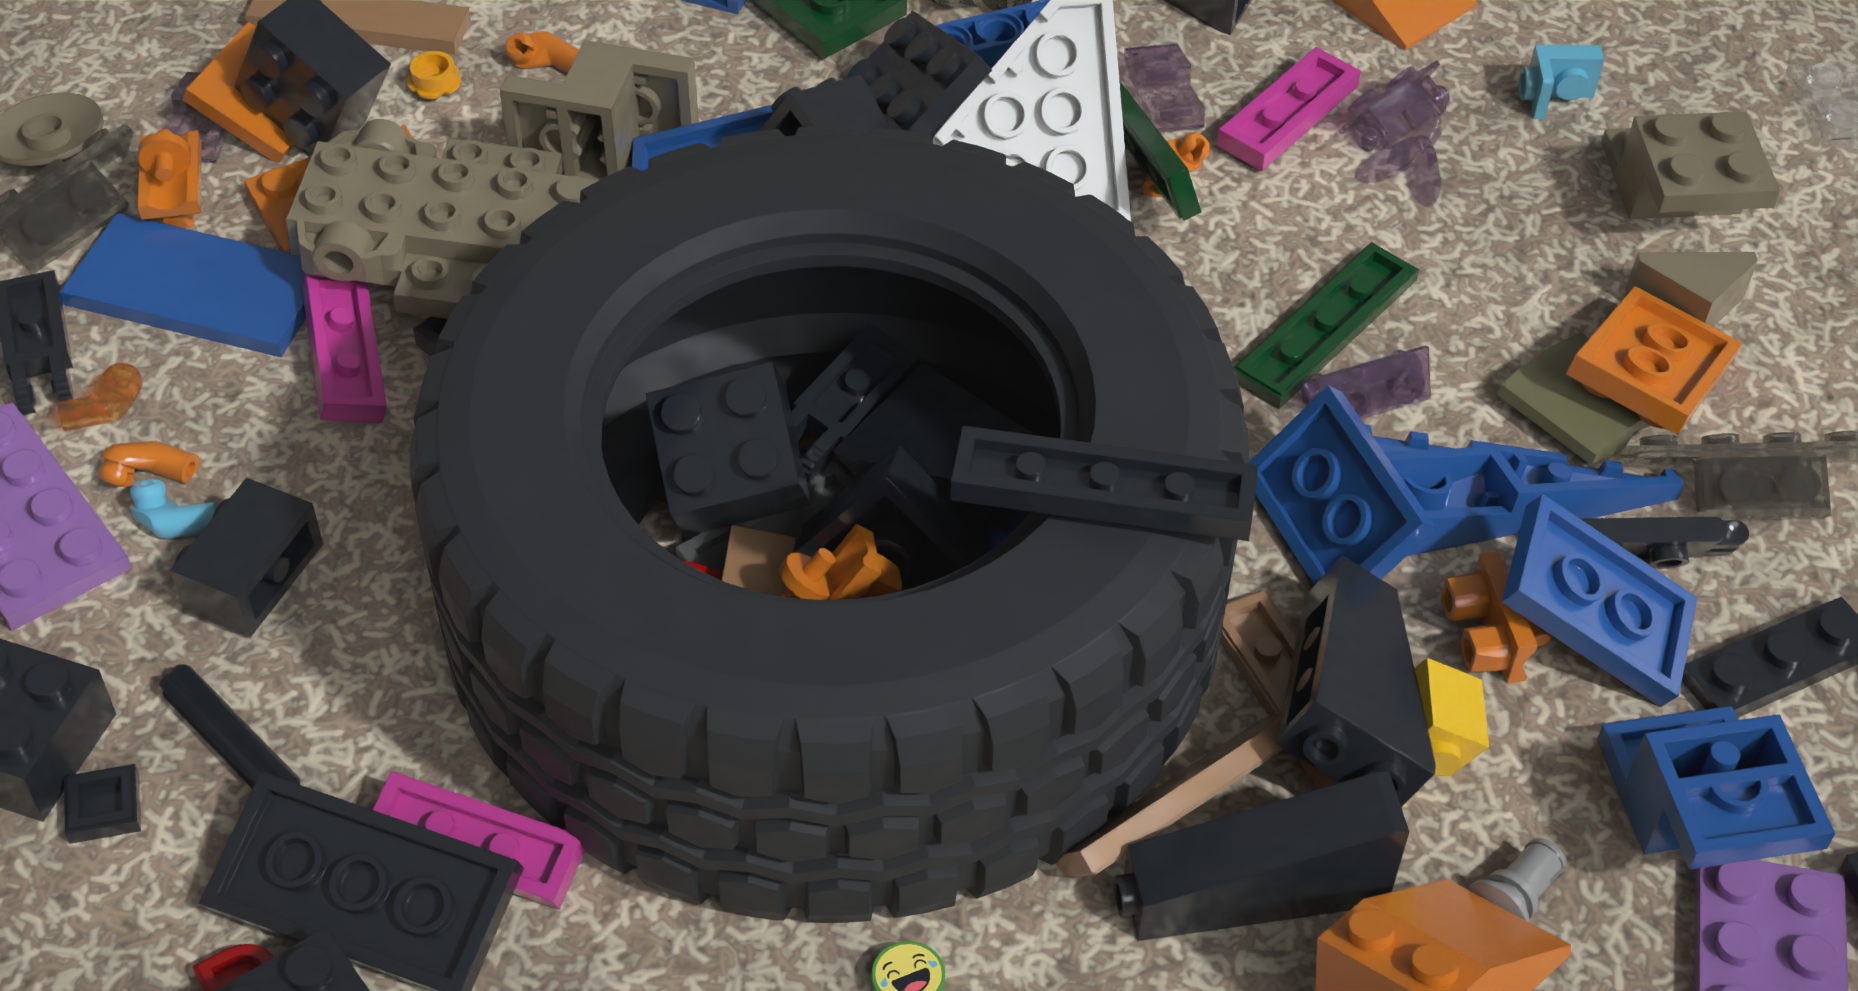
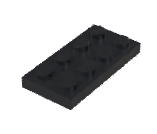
[198,771,524,991]

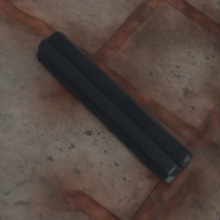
[159,664,301,789]

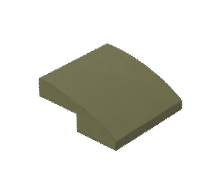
[1496,332,1650,465]

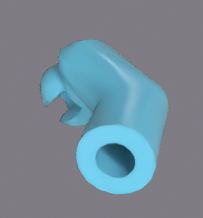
[129,479,218,539]

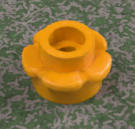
[406,51,461,99]

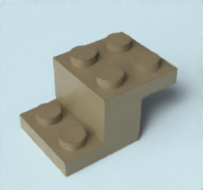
[499,40,699,180]
[1601,111,1780,219]

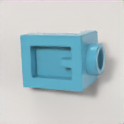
[1519,45,1604,119]

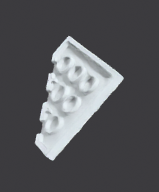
[933,0,1131,221]

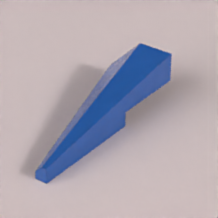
[1365,424,1685,556]

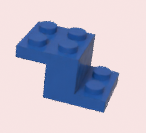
[1597,706,1835,869]

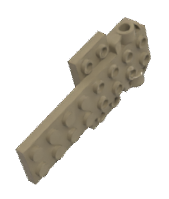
[286,119,599,319]

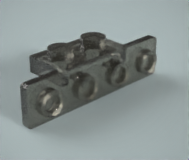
[0,123,135,274]
[1621,431,1858,521]

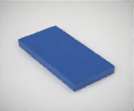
[60,213,306,358]

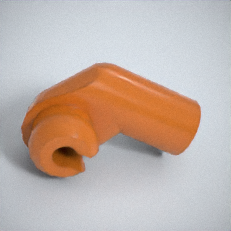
[505,31,579,74]

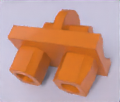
[137,129,202,229]
[779,524,903,600]
[1441,551,1551,684]

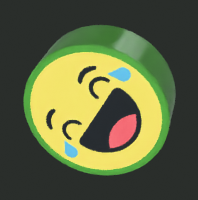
[872,941,945,991]

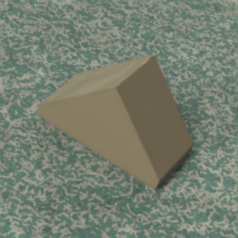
[1625,252,1758,327]

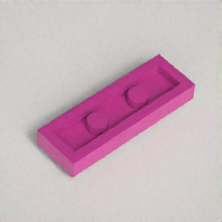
[1217,47,1361,171]
[302,273,387,423]
[373,771,585,910]

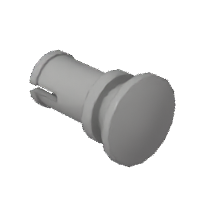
[1467,838,1567,922]

